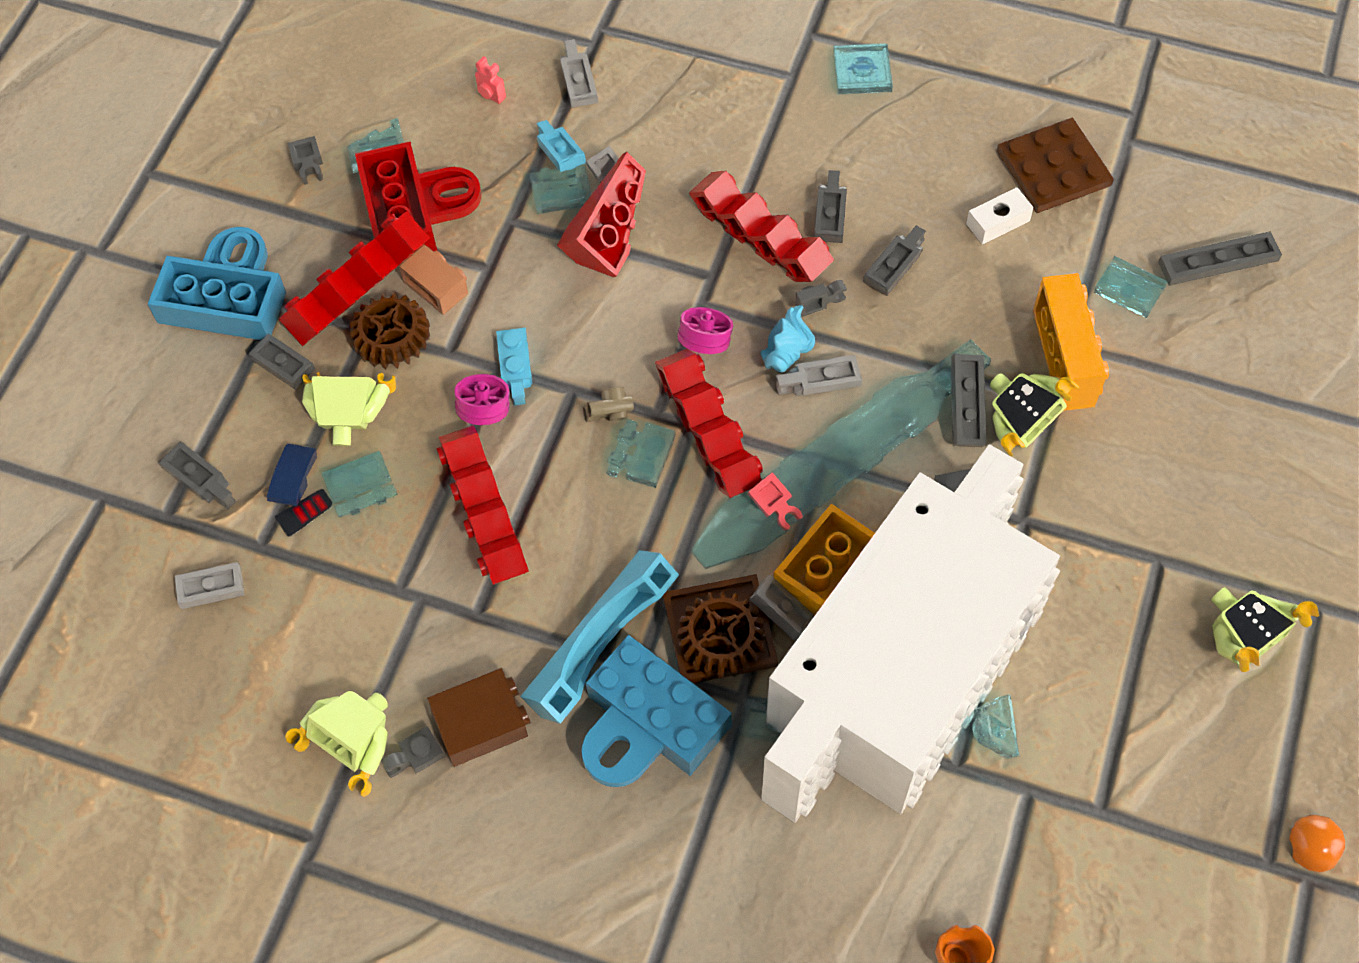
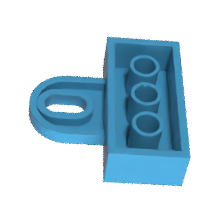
[148,227,287,340]
[582,635,732,787]

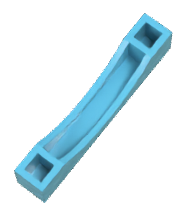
[520,550,679,724]

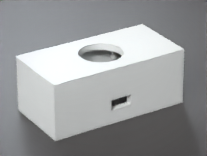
[966,188,1034,245]

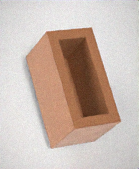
[399,245,469,315]

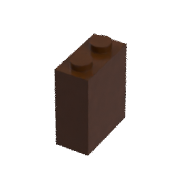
[427,668,531,767]

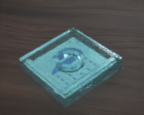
[833,44,893,95]

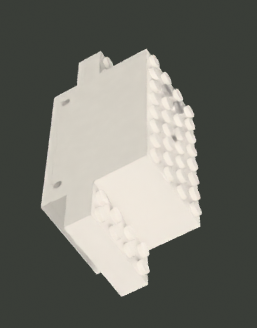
[762,444,1060,823]

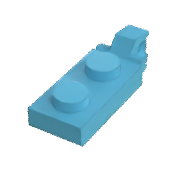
[536,120,586,172]
[496,328,533,406]

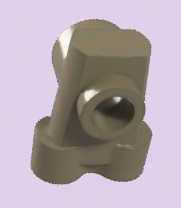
[583,387,634,422]

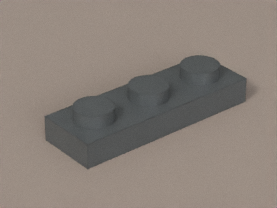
[951,354,986,448]

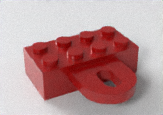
[355,141,482,256]

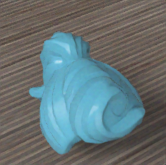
[760,305,815,373]

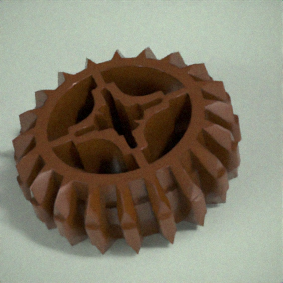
[349,293,430,370]
[677,590,766,679]

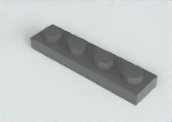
[1158,231,1282,286]

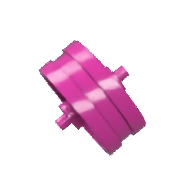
[677,307,734,354]
[454,374,510,425]

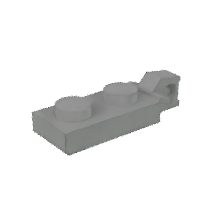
[560,39,598,108]
[776,355,862,396]

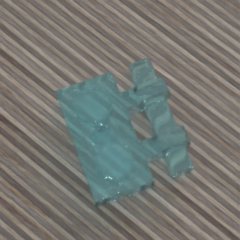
[530,164,592,214]
[606,420,675,488]
[322,451,398,518]

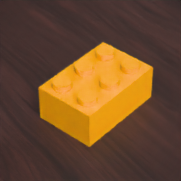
[773,503,875,615]

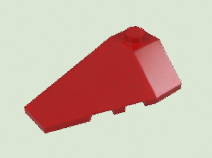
[557,152,646,277]

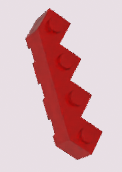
[689,170,834,282]
[279,211,430,347]
[655,349,763,498]
[436,425,529,585]

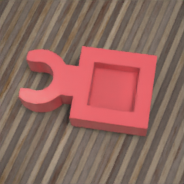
[475,56,506,104]
[747,472,803,531]

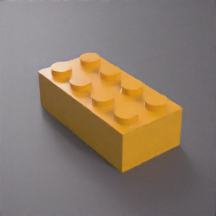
[1033,273,1109,411]

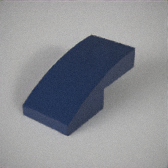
[267,444,317,506]

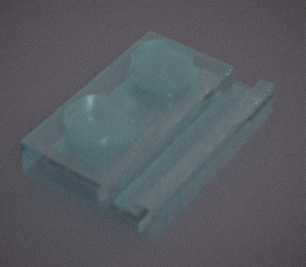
[1094,256,1168,318]

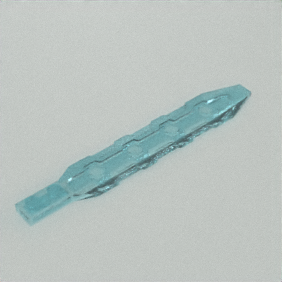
[691,339,991,569]

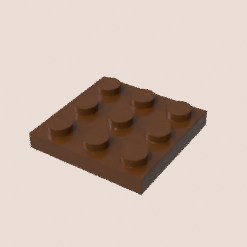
[997,117,1114,213]
[663,574,778,684]

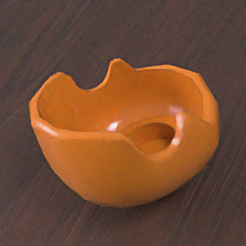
[1289,815,1345,872]
[935,925,995,963]

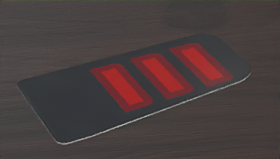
[275,489,333,537]

